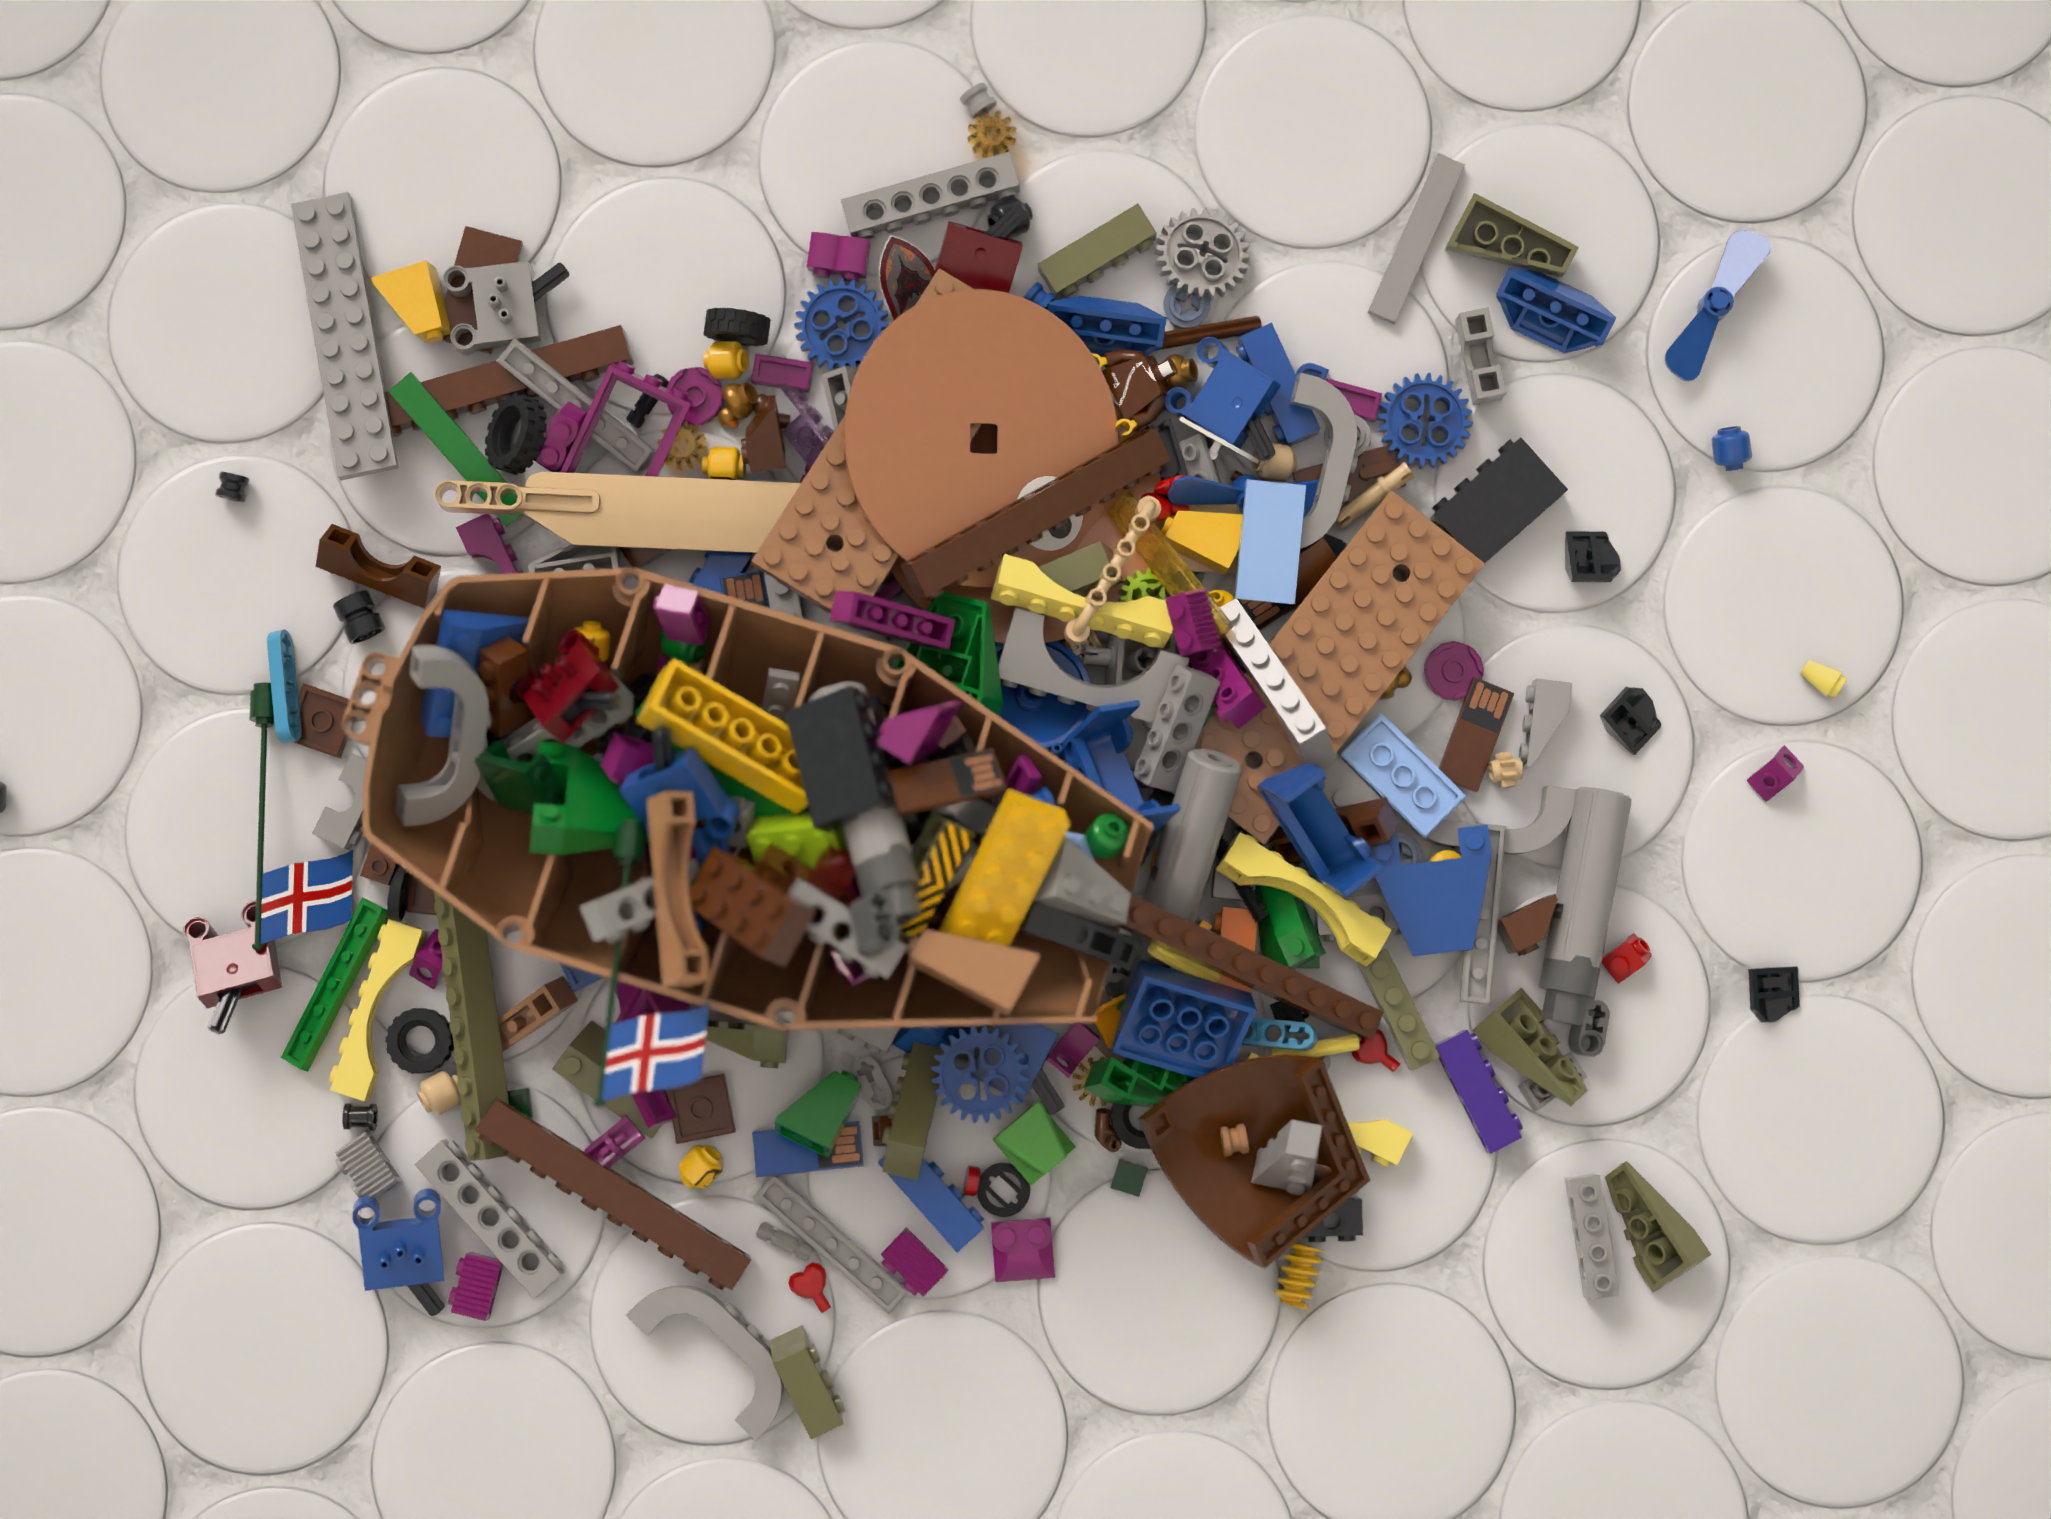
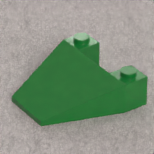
[891,591,1003,716]
[530,742,650,855]
[1083,994,1196,1108]

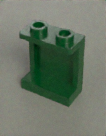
[475,740,566,815]

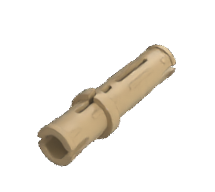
[1336,462,1415,529]

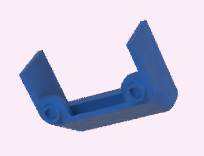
[1062,700,1181,832]
[1257,763,1384,897]

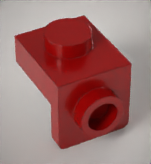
[1602,933,1652,984]

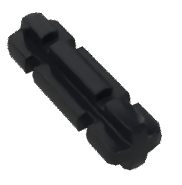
[626,374,669,428]

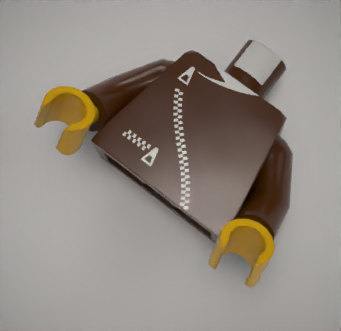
[1092,349,1178,440]

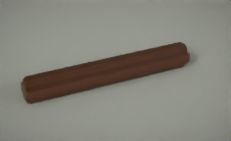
[1159,316,1262,350]

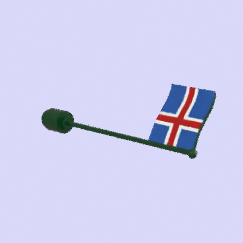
[249,683,353,951]
[593,819,710,1108]

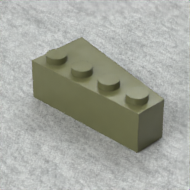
[1444,193,1579,277]
[882,1042,945,1180]

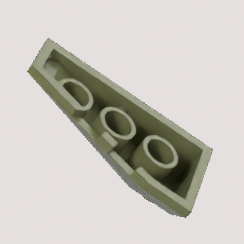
[1472,988,1588,1106]
[706,1020,789,1068]
[1605,1161,1711,1292]

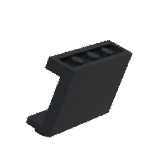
[1430,437,1568,563]
[785,685,894,833]

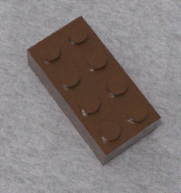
[689,846,816,966]

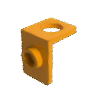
[1094,993,1126,1049]

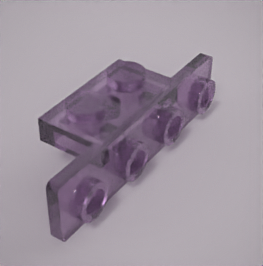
[780,383,834,469]

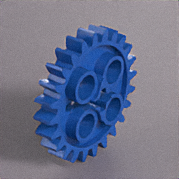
[794,278,890,371]
[1377,373,1473,469]
[931,1025,1029,1123]

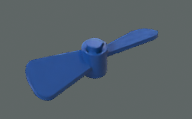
[1665,230,1771,381]
[1167,474,1319,517]

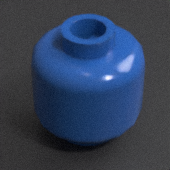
[1711,426,1752,471]

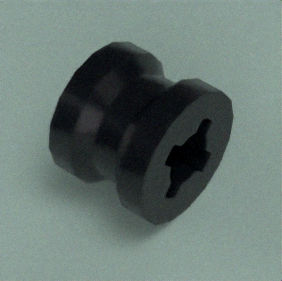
[215,472,249,502]

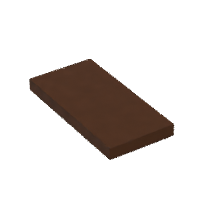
[441,226,523,354]

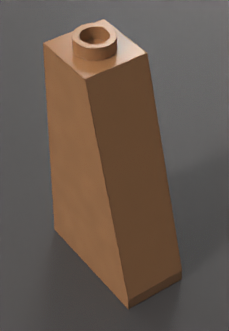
[906,929,1040,1017]

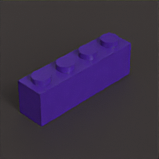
[1435,1030,1523,1154]

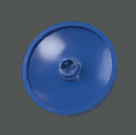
[995,641,1090,750]

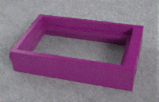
[560,361,694,477]

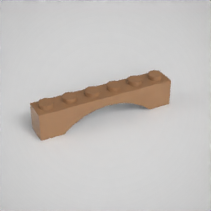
[647,791,710,987]

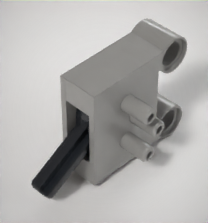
[443,261,570,355]

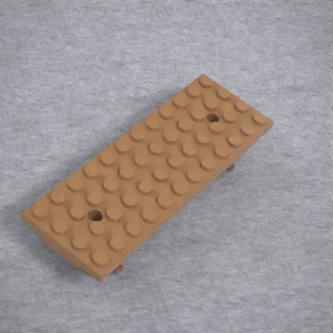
[751,268,982,613]
[1194,490,1485,845]

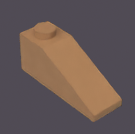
[498,976,579,1052]

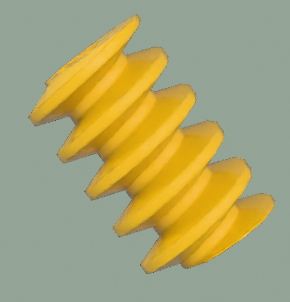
[1274,1243,1325,1309]

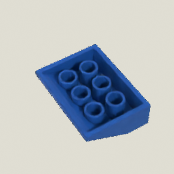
[419,610,530,738]
[1111,960,1257,1078]

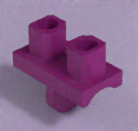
[584,1115,645,1167]

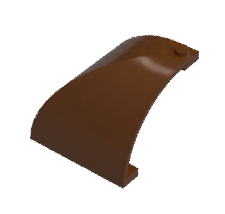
[1138,1054,1370,1269]

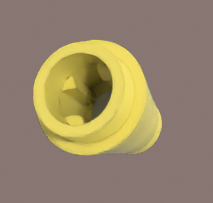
[1800,660,1847,698]

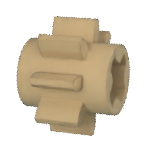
[1488,752,1523,789]

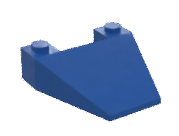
[1369,824,1492,956]

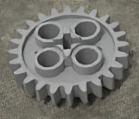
[1154,207,1250,301]

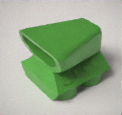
[992,1101,1076,1186]

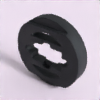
[387,867,411,921]
[977,1163,1030,1217]

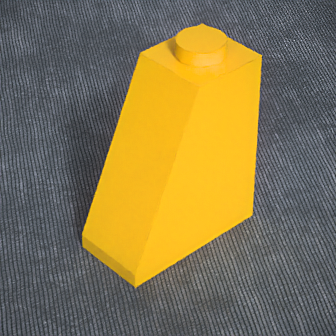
[372,260,451,343]
[1161,511,1243,575]

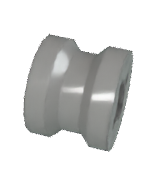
[960,83,997,119]

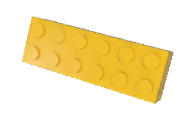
[637,658,808,814]
[938,788,1070,947]

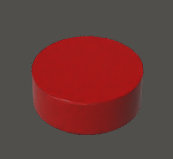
[963,1165,980,1197]

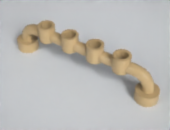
[1064,496,1161,645]

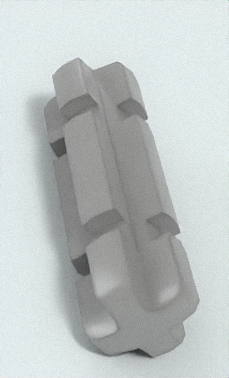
[756,1222,813,1261]

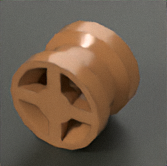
[1220,1123,1249,1157]

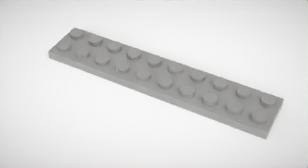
[291,192,399,481]

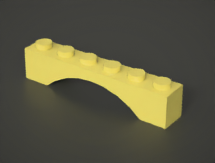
[991,554,1173,649]
[1215,832,1392,967]
[329,919,428,1101]
[1246,1052,1413,1167]

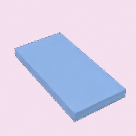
[1234,479,1306,604]
[1339,713,1466,839]

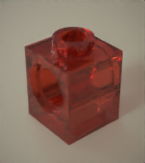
[808,845,855,900]

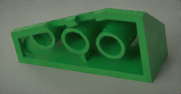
[1255,847,1326,969]

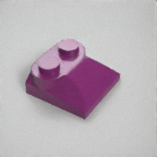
[991,1217,1055,1282]

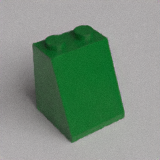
[775,1070,861,1159]

